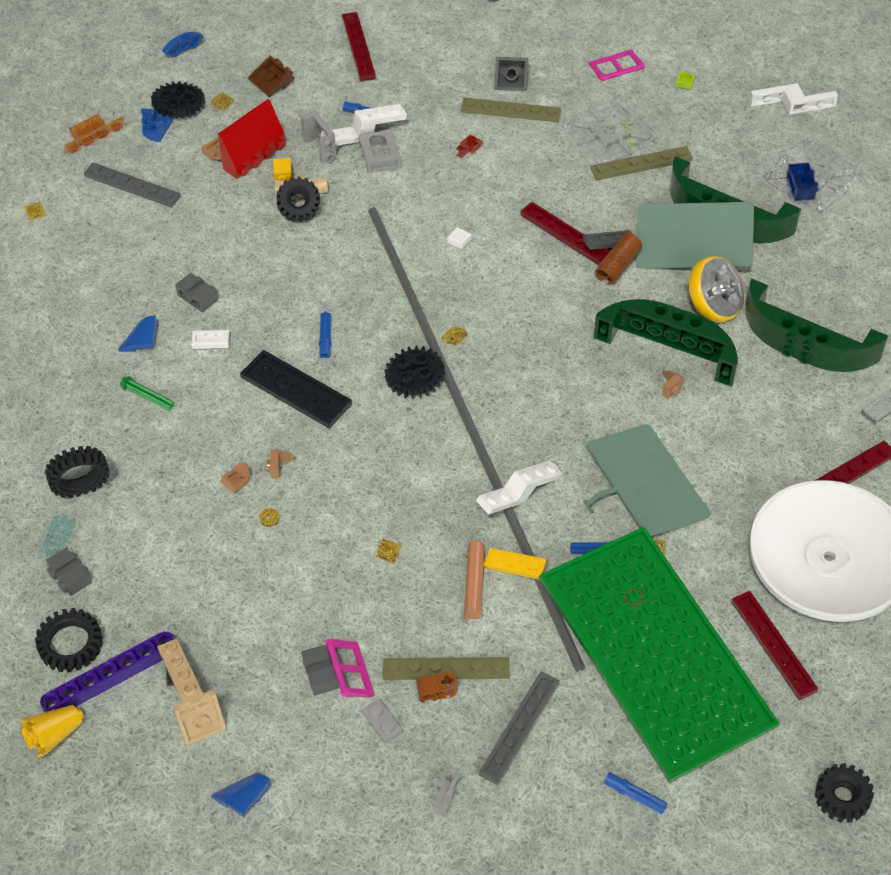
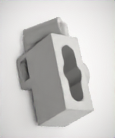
[433,772,460,817]

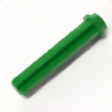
[120,376,174,411]

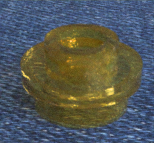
[260,508,280,527]

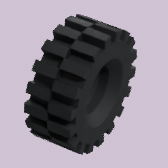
[276,176,320,223]
[815,763,874,823]

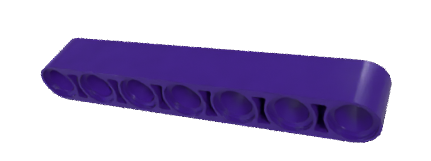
[40,631,174,712]

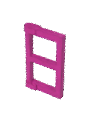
[589,49,645,82]
[325,638,375,698]

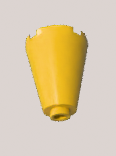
[20,705,83,758]

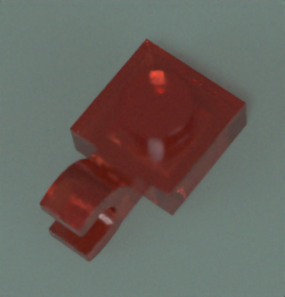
[456,134,483,159]

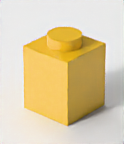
[273,158,292,180]

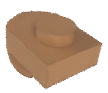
[662,371,685,399]
[267,450,295,478]
[220,462,250,493]

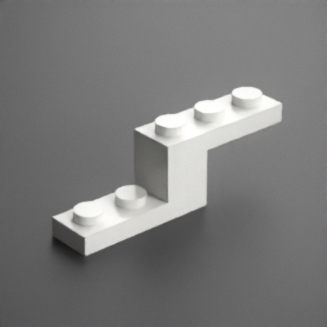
[749,83,838,114]
[321,104,407,146]
[476,461,563,515]

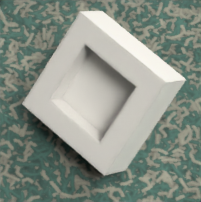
[447,227,472,250]

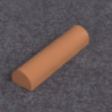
[464,540,484,619]

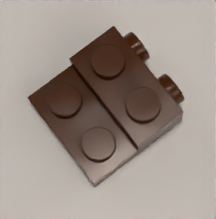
[247,56,295,98]

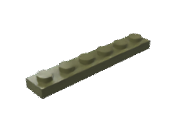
[461,97,561,123]
[591,146,693,181]
[383,657,509,680]

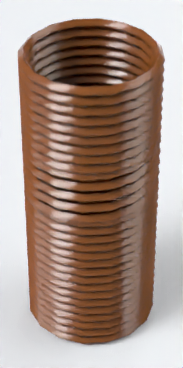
[595,232,643,285]

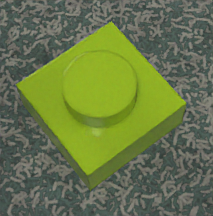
[675,71,696,90]

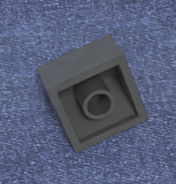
[494,57,528,91]

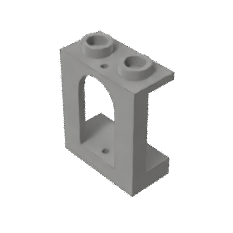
[300,110,337,164]
[359,130,401,174]

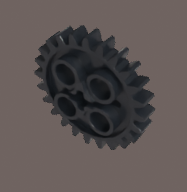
[151,81,205,119]
[384,345,445,399]

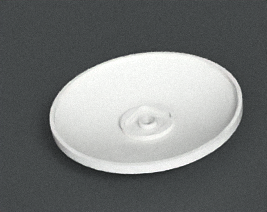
[749,480,891,622]

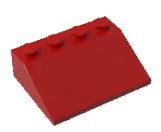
[218,99,286,179]

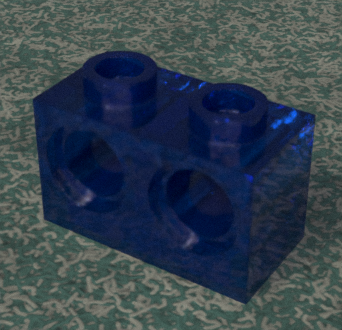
[786,163,819,201]

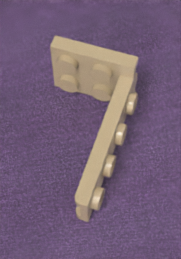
[157,639,226,746]

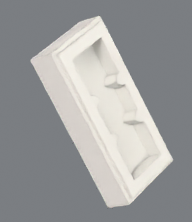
[191,330,230,349]

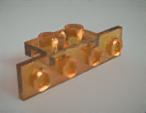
[64,114,124,154]

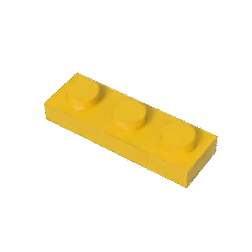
[484,548,548,580]

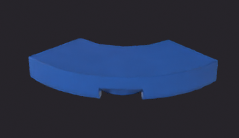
[162,32,203,57]

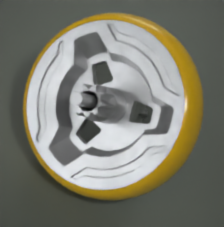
[689,256,744,323]

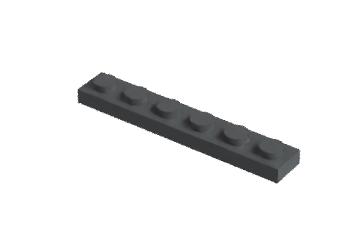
[84,162,181,208]
[479,671,559,786]

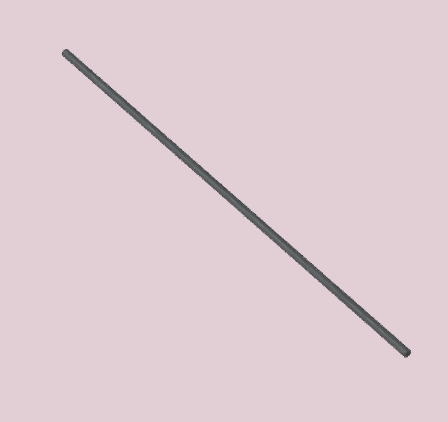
[368,207,585,672]

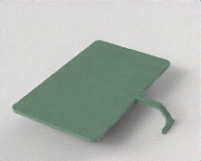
[636,202,754,288]
[583,424,711,537]

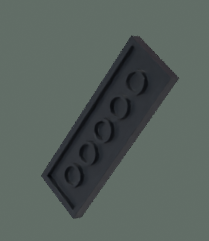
[240,349,352,429]

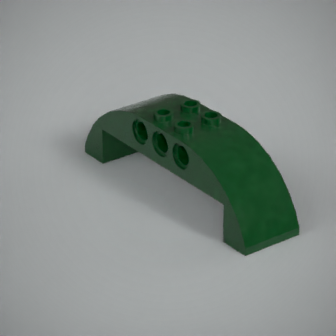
[670,156,801,244]
[745,279,888,372]
[594,299,738,387]

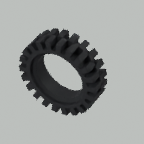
[45,446,110,498]
[35,608,103,673]

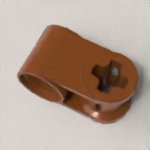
[416,672,458,703]

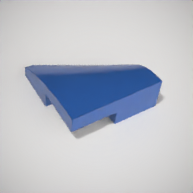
[141,108,173,142]
[119,315,158,352]
[211,773,271,817]

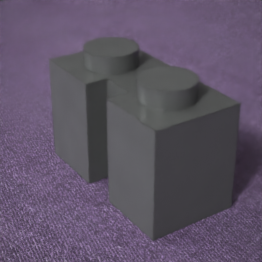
[175,273,218,313]
[46,547,91,596]
[301,645,338,696]

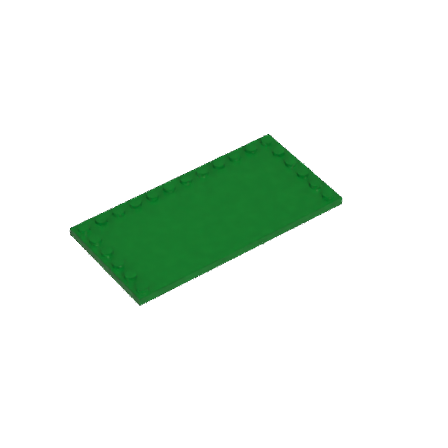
[539,526,780,783]

